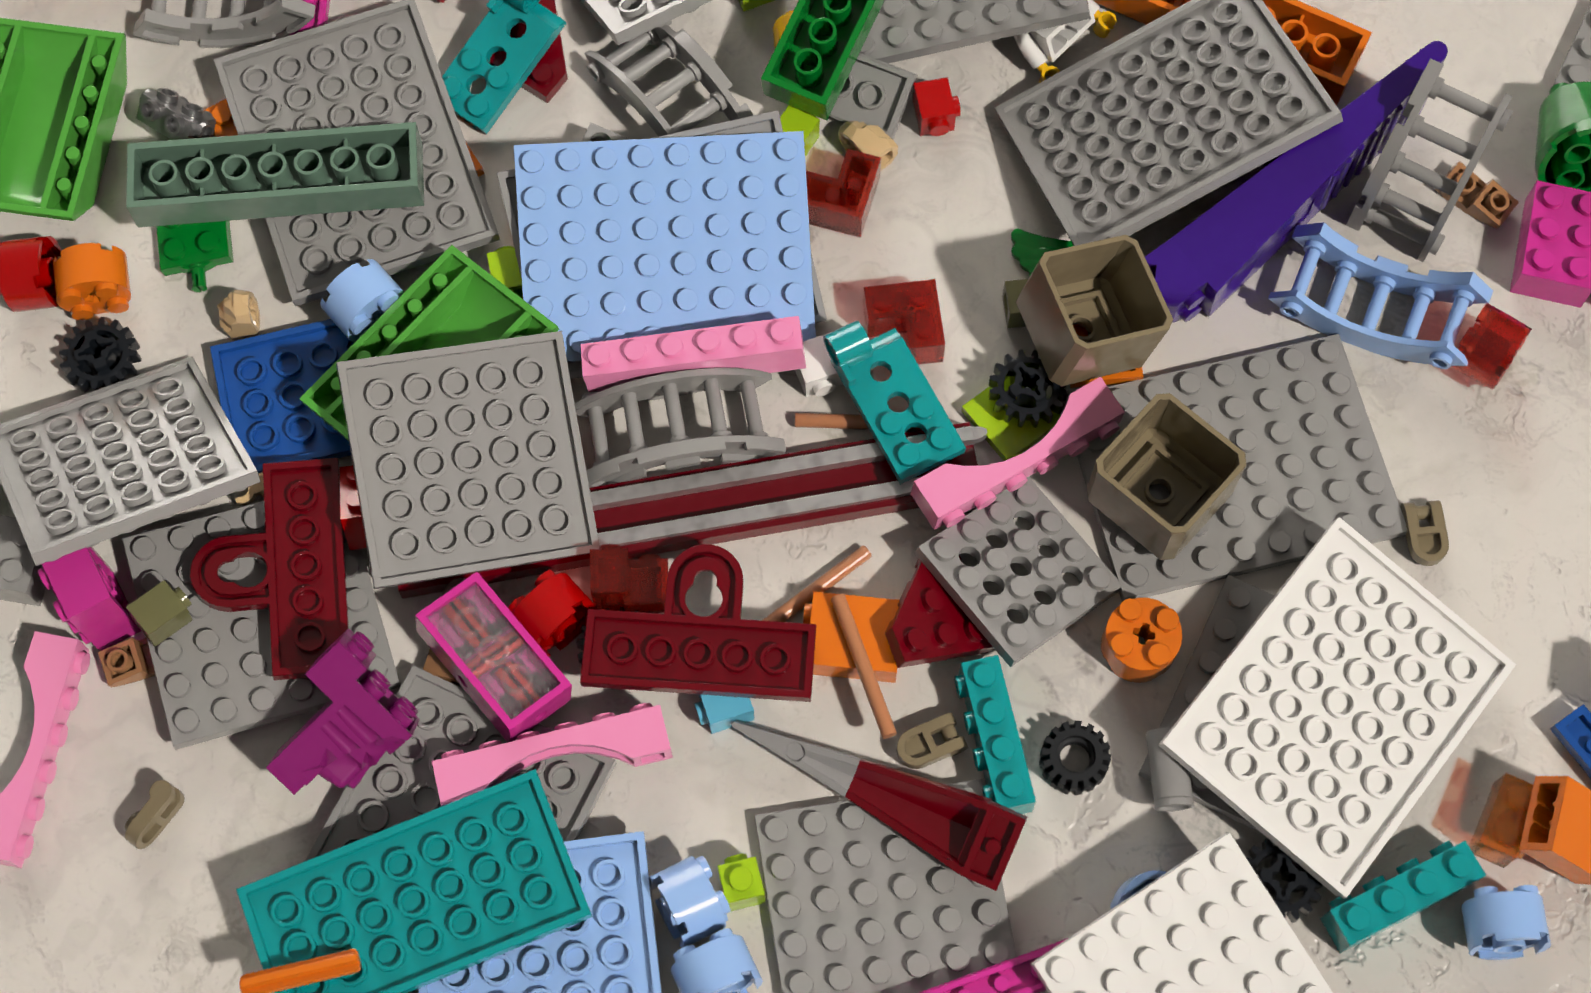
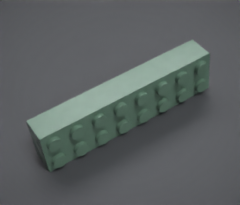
[126,122,424,228]

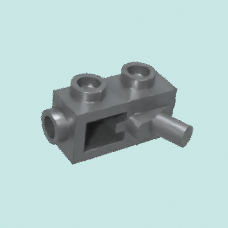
[136,88,216,140]

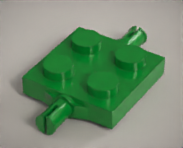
[157,221,234,293]

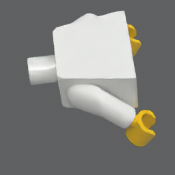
[1014,0,1117,83]

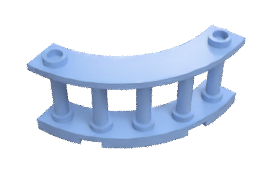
[1268,222,1493,369]

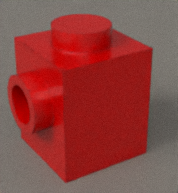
[912,77,961,136]

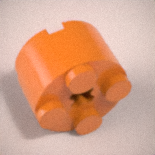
[53,243,131,320]
[1101,597,1182,683]

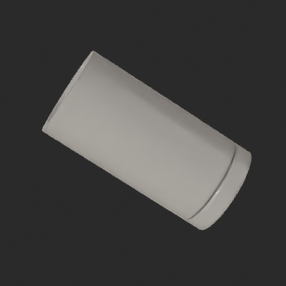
[1146,727,1194,812]

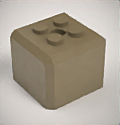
[1016,235,1173,386]
[1087,393,1246,560]

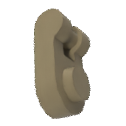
[1400,500,1449,566]
[896,713,969,769]
[125,780,185,849]

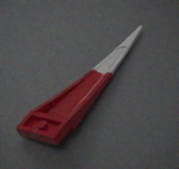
[731,720,1028,891]

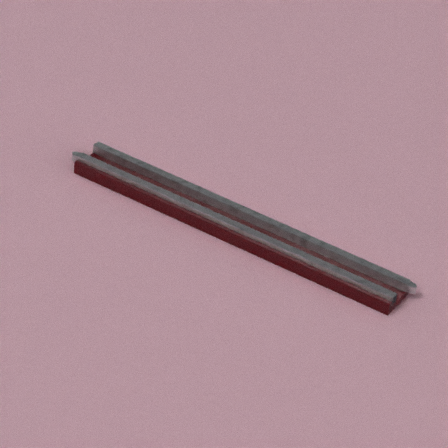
[391,422,987,599]

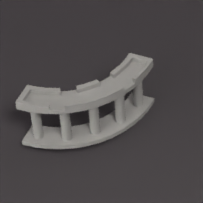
[133,0,315,48]
[584,21,754,137]
[1346,58,1513,262]
[575,368,786,488]

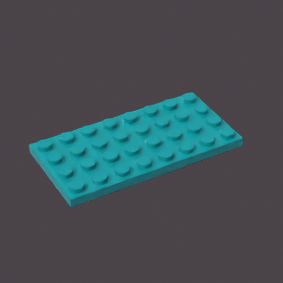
[236,769,593,993]

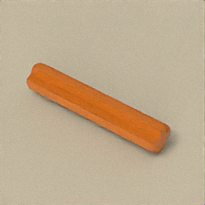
[239,949,361,993]

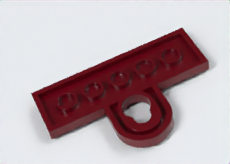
[190,458,349,681]
[580,544,816,702]

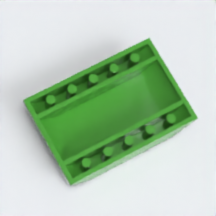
[0,18,127,221]
[299,245,559,441]

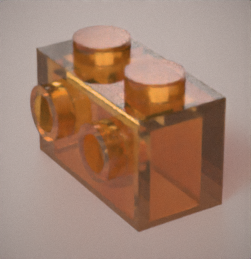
[1469,773,1533,868]

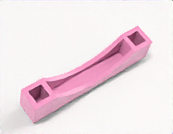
[580,316,806,392]
[910,377,1125,530]
[0,631,90,868]
[432,703,673,807]

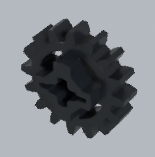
[59,317,142,393]
[988,349,1068,428]
[1246,838,1324,923]

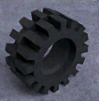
[1039,721,1111,795]

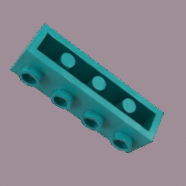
[954,655,1036,814]
[1320,840,1486,953]

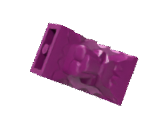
[266,628,420,795]

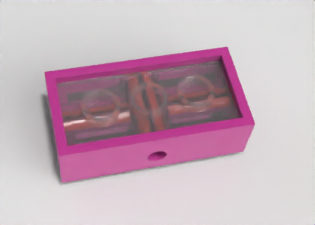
[415,572,572,742]

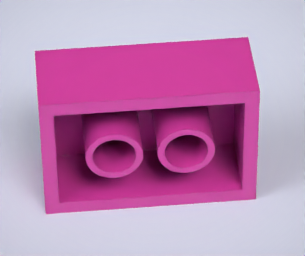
[1510,180,1591,308]
[37,547,141,651]

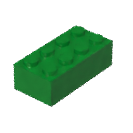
[761,0,885,121]

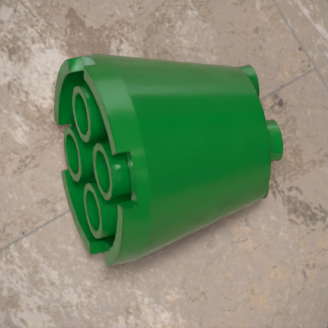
[1535,82,1591,192]

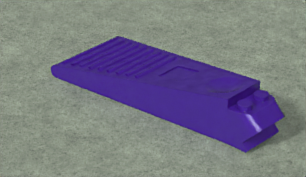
[1145,41,1448,323]

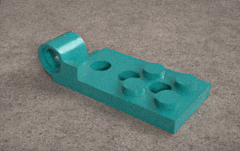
[442,0,567,135]
[823,320,966,485]

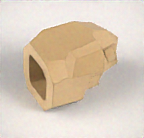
[839,121,898,175]
[217,289,260,341]

